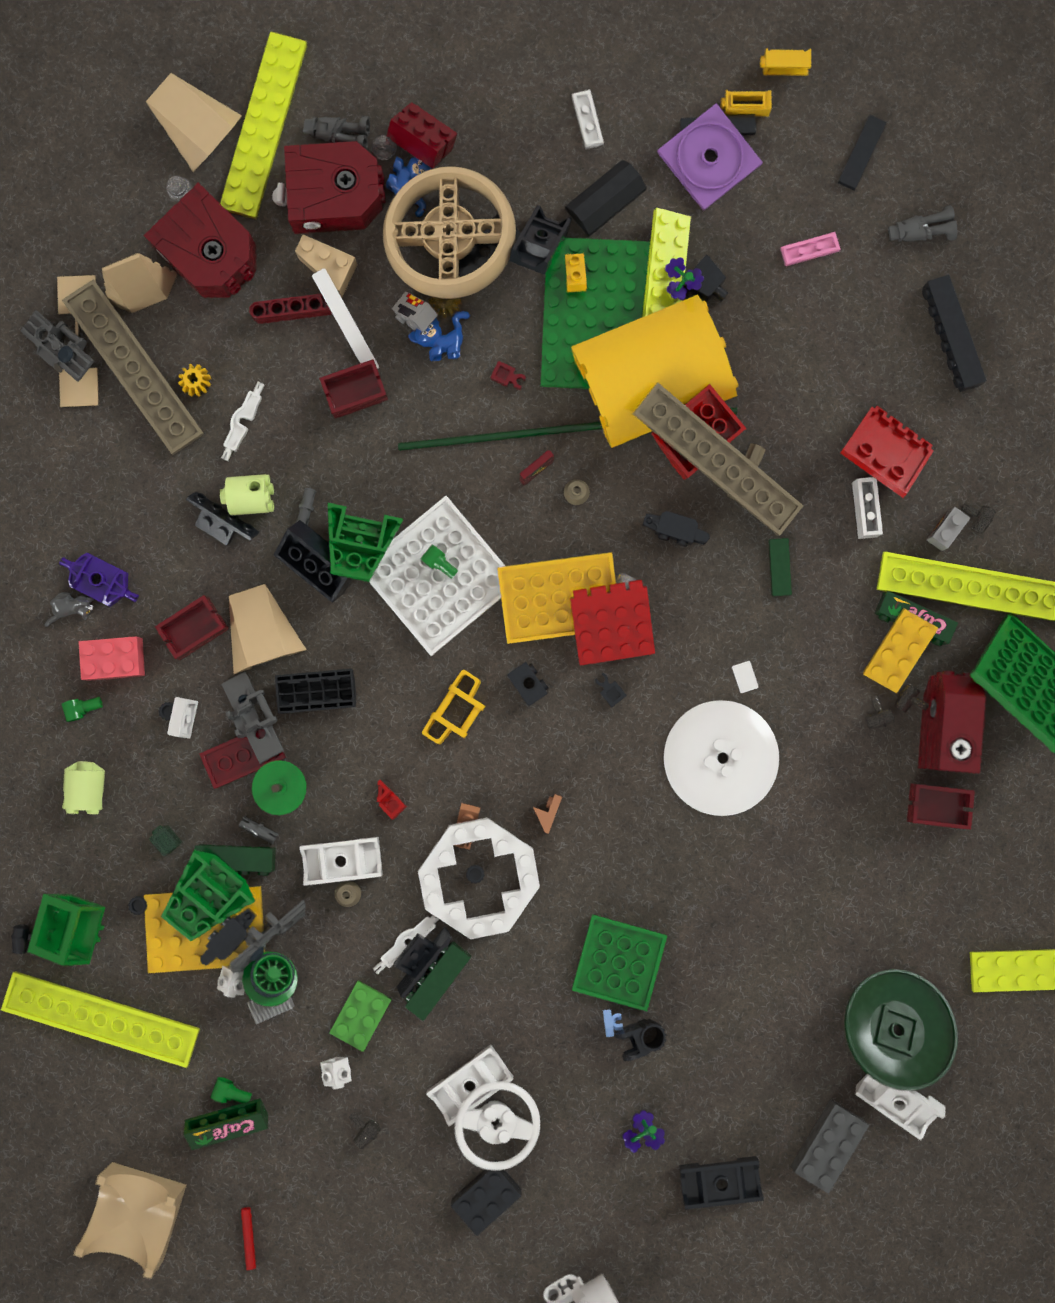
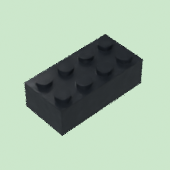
[273,520,353,603]

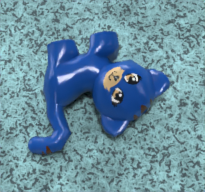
[386,157,432,217]
[409,311,470,361]

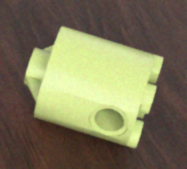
[220,474,274,515]
[62,761,105,814]

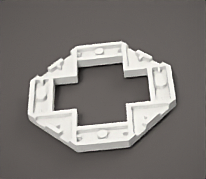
[418,818,540,939]

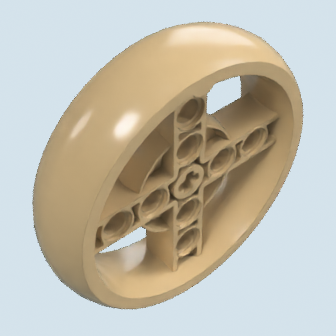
[383,166,516,299]

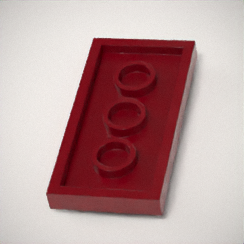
[199,727,286,789]

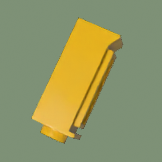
[760,48,811,75]
[720,90,772,117]

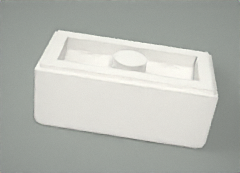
[167,697,198,739]

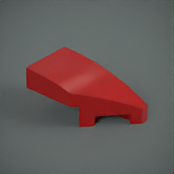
[377,780,407,820]

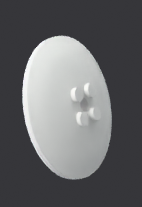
[664,700,779,816]

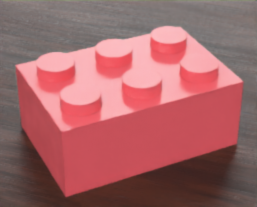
[79,636,145,681]

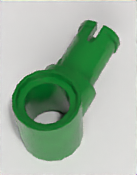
[420,544,459,579]
[61,697,103,722]
[210,1077,252,1103]

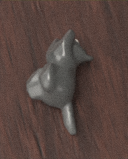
[44,592,94,627]

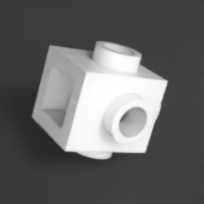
[217,966,245,998]
[320,1057,351,1089]

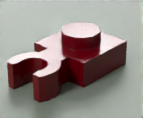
[490,361,526,390]

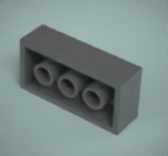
[791,1099,869,1194]

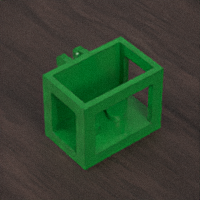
[27,894,105,966]

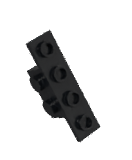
[186,492,259,545]
[394,927,452,998]

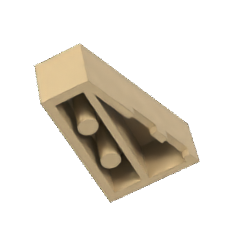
[295,235,357,298]

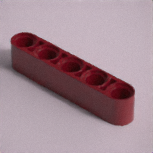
[249,294,333,324]

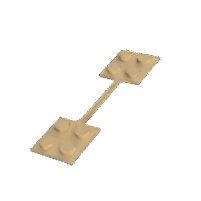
[57,275,99,407]

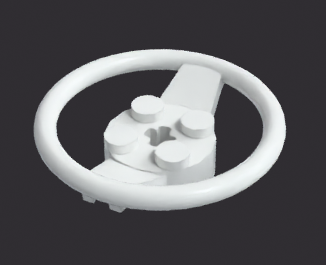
[455,1081,540,1170]

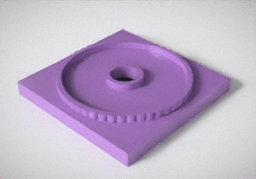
[657,103,763,211]

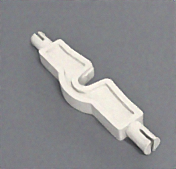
[221,381,265,461]
[373,915,439,974]

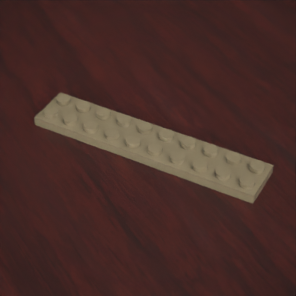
[62,279,204,455]
[632,383,803,536]

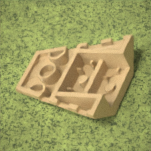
[146,73,241,172]
[102,253,177,313]
[229,584,307,674]

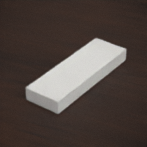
[572,90,604,149]

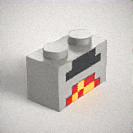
[392,291,438,332]
[927,507,970,551]

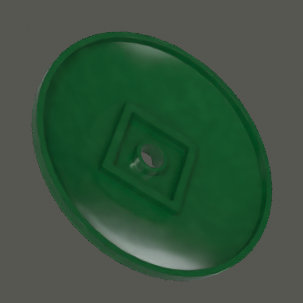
[844,969,958,1091]

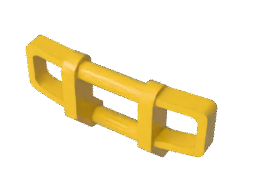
[422,670,486,745]

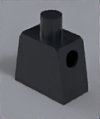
[684,254,729,302]

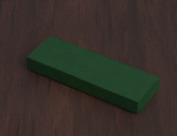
[768,538,792,597]

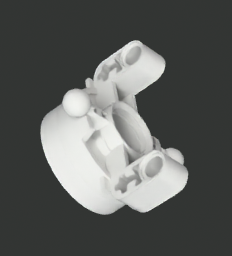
[544,1274,618,1303]

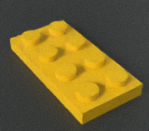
[863,608,938,693]

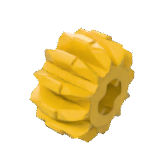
[178,364,211,397]

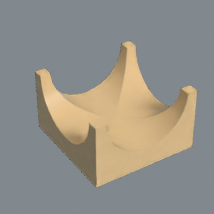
[74,1162,186,1278]

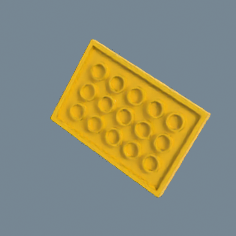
[497,552,616,644]
[144,886,265,973]

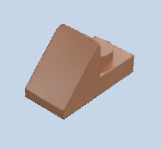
[533,794,562,834]

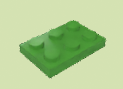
[329,980,392,1052]

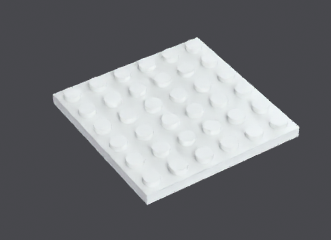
[370,496,505,657]

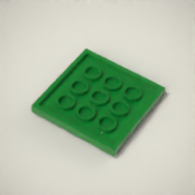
[572,914,667,1011]

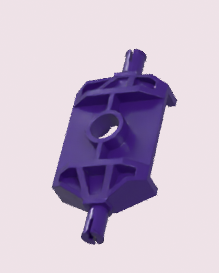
[59,553,139,607]

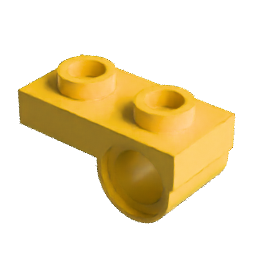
[565,254,587,292]

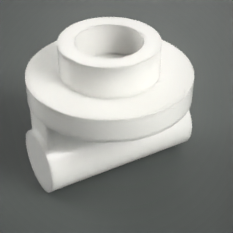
[272,183,287,206]

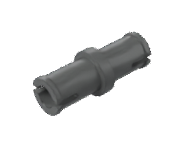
[297,488,317,526]
[238,816,278,845]

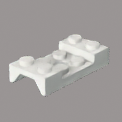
[300,837,383,886]
[426,1044,513,1126]
[855,1074,945,1140]

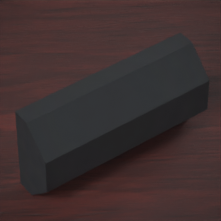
[565,160,646,237]
[275,669,356,714]

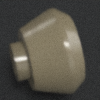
[564,479,590,505]
[335,880,361,907]

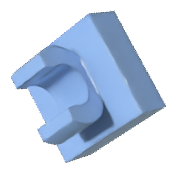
[603,1009,623,1037]

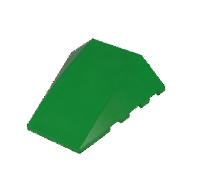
[327,503,403,582]
[161,850,255,941]

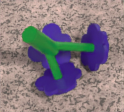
[665,257,704,300]
[622,1110,665,1153]

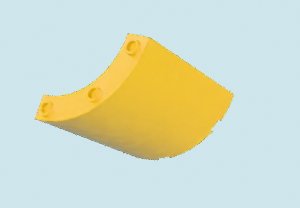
[571,295,738,448]

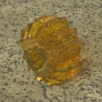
[429,297,461,318]

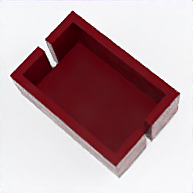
[386,102,458,168]
[319,359,388,419]
[155,595,229,660]
[907,783,975,830]

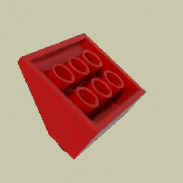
[651,384,746,480]

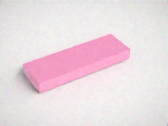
[780,232,841,266]

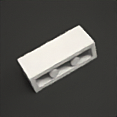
[852,477,883,539]

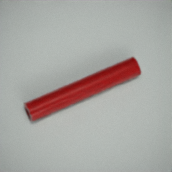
[241,1207,256,1270]

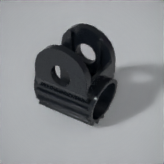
[614,1018,667,1061]

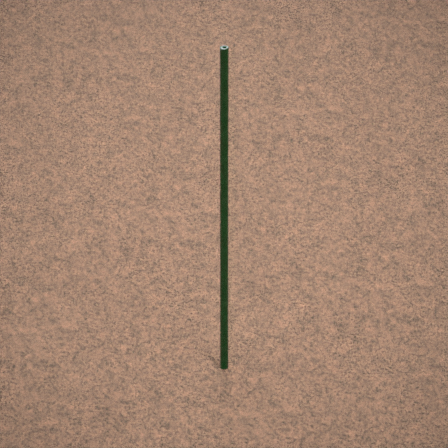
[398,407,737,451]

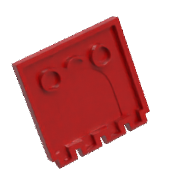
[840,406,934,498]
[570,580,655,666]

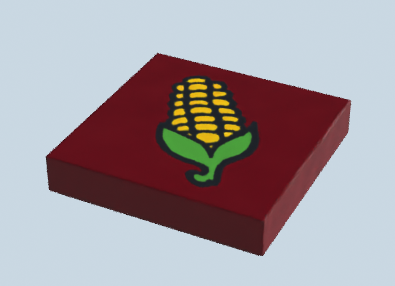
[520,450,554,486]

